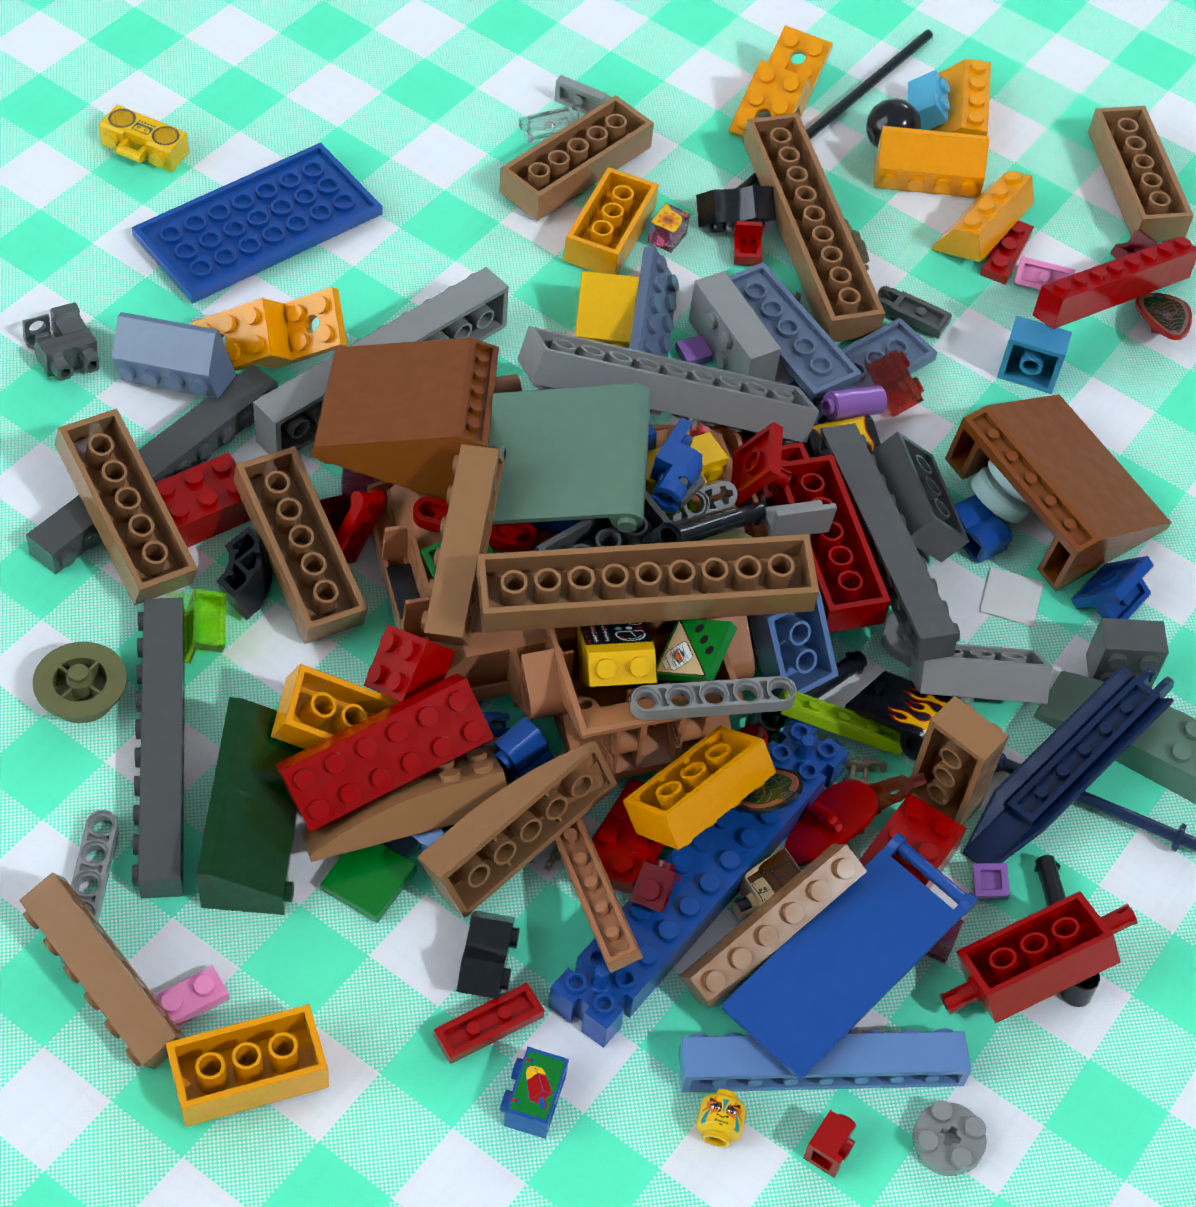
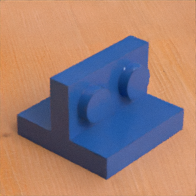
[1071,556,1154,619]

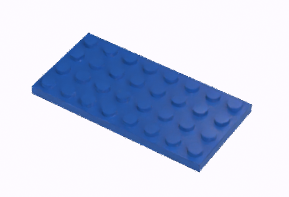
[132,142,383,304]

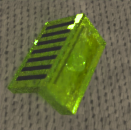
[185,589,226,664]

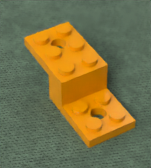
[728,25,833,139]
[192,287,348,371]

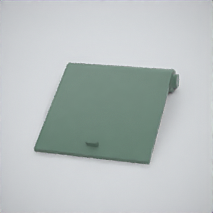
[488,383,651,533]

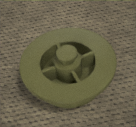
[33,642,127,723]

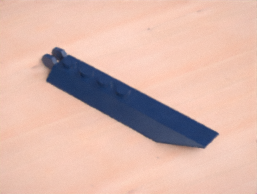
[963,665,1175,863]

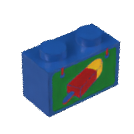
[500,1046,569,1139]

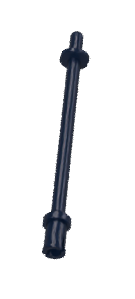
[995,753,1196,852]

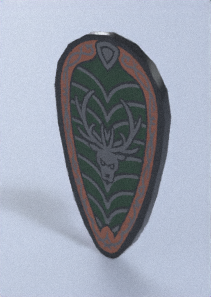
[735,767,804,815]

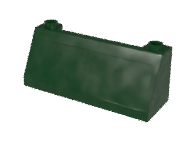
[196,697,305,915]

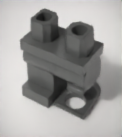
[22,302,99,381]

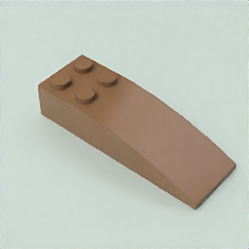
[417,740,618,918]
[301,749,507,862]

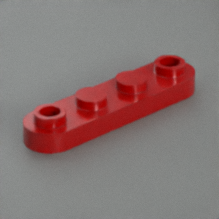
[413,497,537,552]

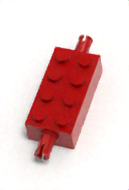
[940,891,1138,1024]

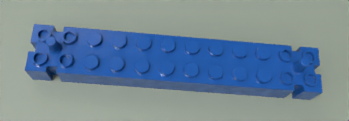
[548,719,849,1048]

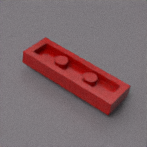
[980,220,1034,285]
[433,982,545,1064]

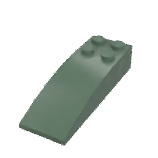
[1034,671,1196,804]

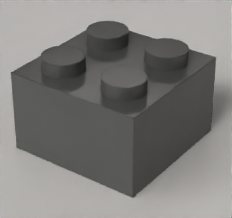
[1086,618,1169,688]

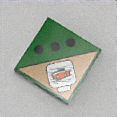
[656,619,737,682]

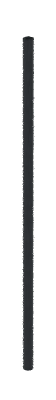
[737,30,933,188]

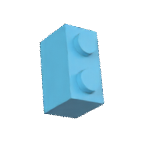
[908,70,950,130]

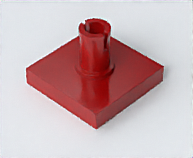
[731,422,792,505]

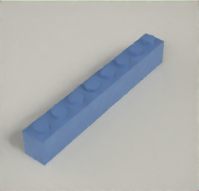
[679,1028,971,1092]

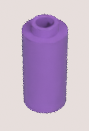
[821,385,887,421]

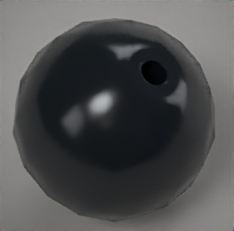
[866,98,921,148]

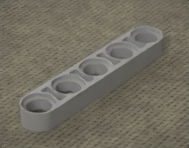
[630,676,797,721]
[59,810,119,965]

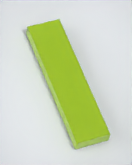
[779,689,902,756]

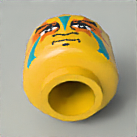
[696,1089,747,1147]

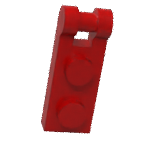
[336,488,387,563]

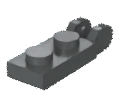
[878,285,952,339]

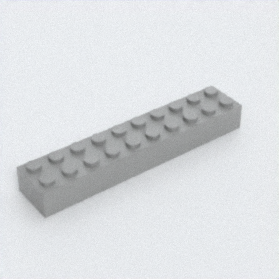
[253,267,509,454]
[518,326,819,443]

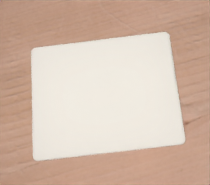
[980,567,1044,626]

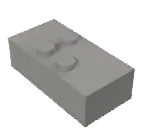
[689,271,781,382]
[909,644,1053,704]

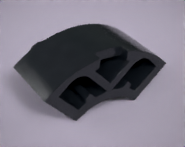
[696,185,776,233]
[216,527,272,620]
[456,910,520,999]

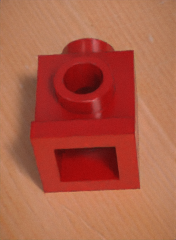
[803,1110,856,1178]

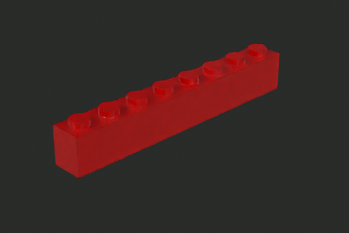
[1032,237,1196,329]

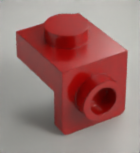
[733,221,763,265]

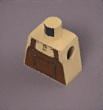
[731,847,801,920]

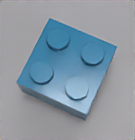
[997,316,1072,394]

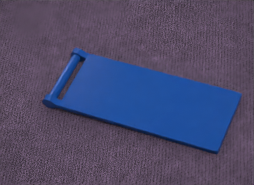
[722,832,979,1080]

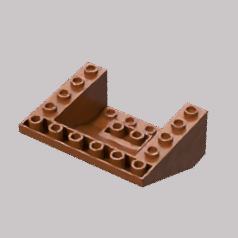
[310,337,499,500]
[945,394,1172,591]

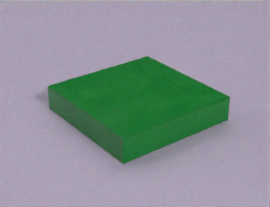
[320,844,417,923]

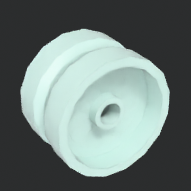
[971,460,1032,523]

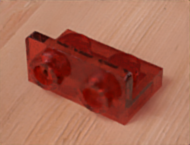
[865,349,924,417]

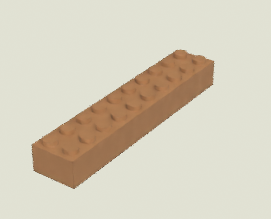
[743,113,885,342]
[477,534,819,633]

